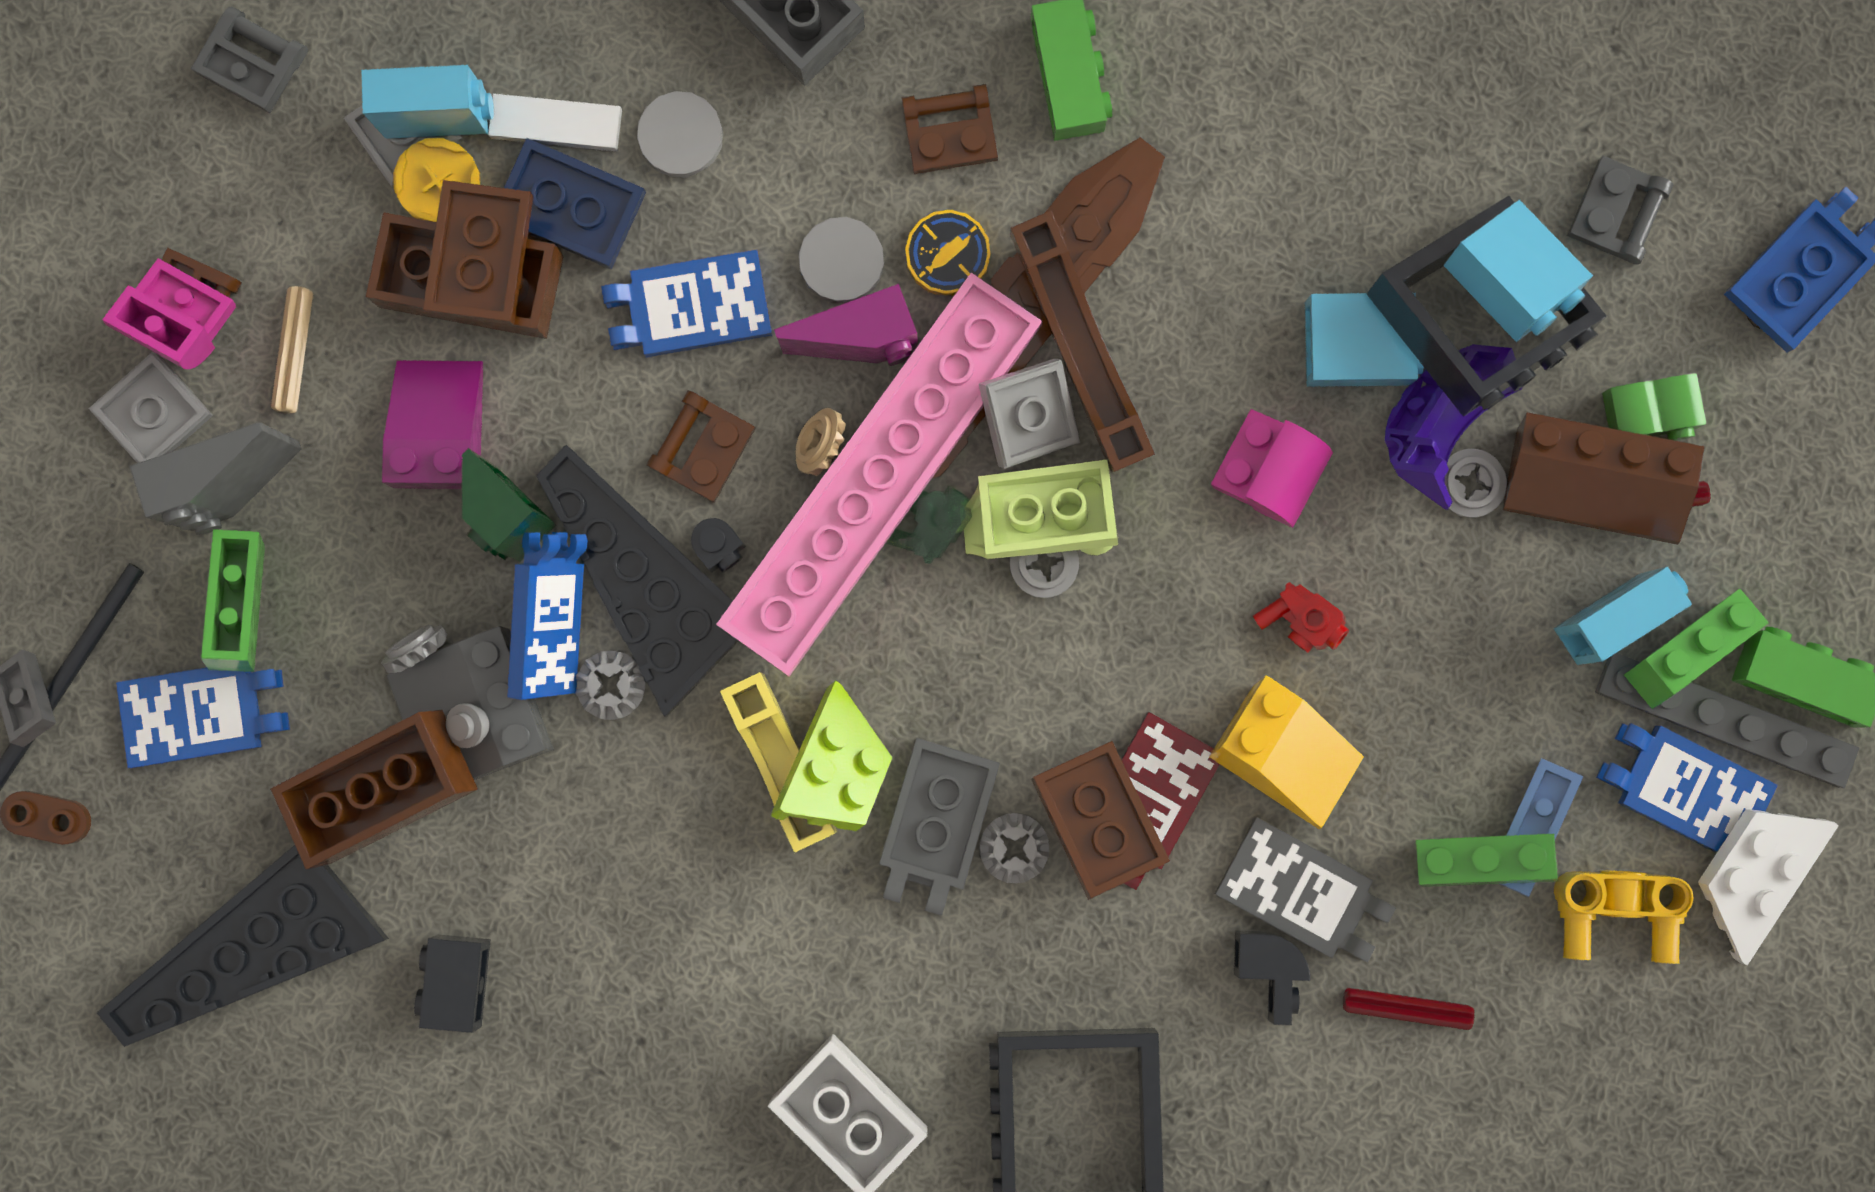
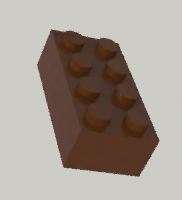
[366,212,564,339]
[271,710,478,869]

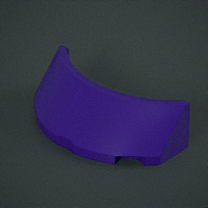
[1385,344,1523,510]

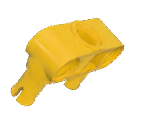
[1554,870,1694,964]

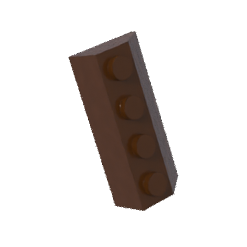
[1503,412,1704,545]

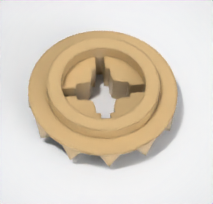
[796,408,846,476]

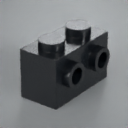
[414,935,491,1033]

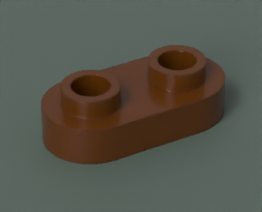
[0,791,91,845]

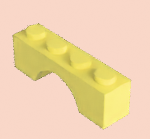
[720,672,837,853]

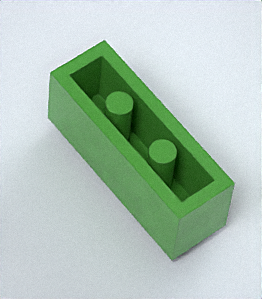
[1030,0,1112,141]
[201,529,265,672]
[1624,589,1769,709]
[1731,626,1875,728]
[1416,834,1558,887]

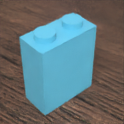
[361,65,494,139]
[1444,200,1593,342]
[1305,293,1424,387]
[1553,567,1692,665]

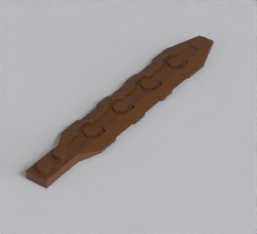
[931,137,1165,480]

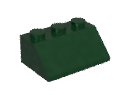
[462,448,556,562]

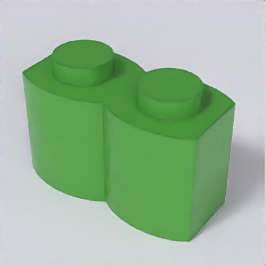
[1602,373,1706,441]

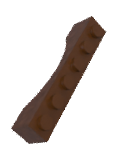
[1010,210,1155,473]

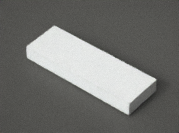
[488,94,622,152]

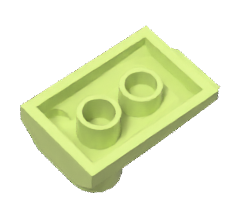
[962,459,1118,559]

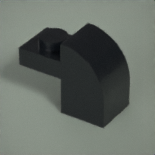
[1234,930,1310,1025]

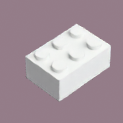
[768,1034,928,1192]

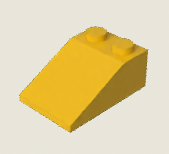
[1209,675,1364,829]

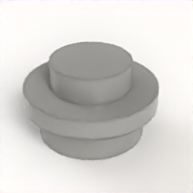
[446,703,489,748]

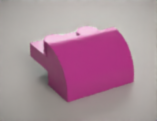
[103,258,236,370]
[1211,409,1333,528]

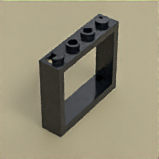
[1367,196,1607,417]
[989,1028,1164,1192]

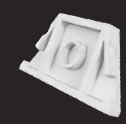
[1698,809,1839,965]

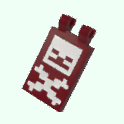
[1121,712,1220,890]

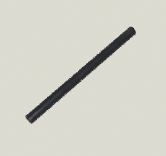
[0,563,144,791]

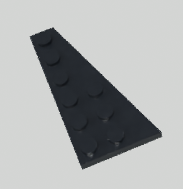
[536,445,738,717]
[97,845,389,1047]

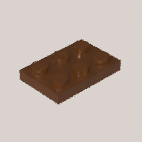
[423,180,534,325]
[1031,741,1170,900]

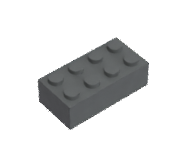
[719,0,865,86]

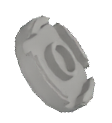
[637,91,723,178]
[799,217,884,303]

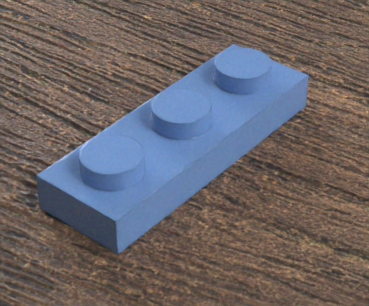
[1500,758,1583,897]

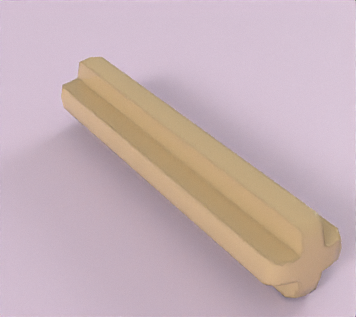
[271,286,313,414]

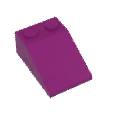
[774,284,918,366]
[382,360,483,489]

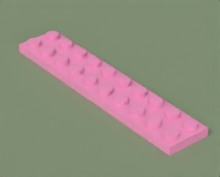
[716,273,1042,676]

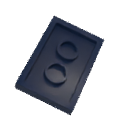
[504,138,646,270]

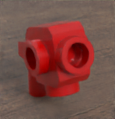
[1253,582,1349,653]

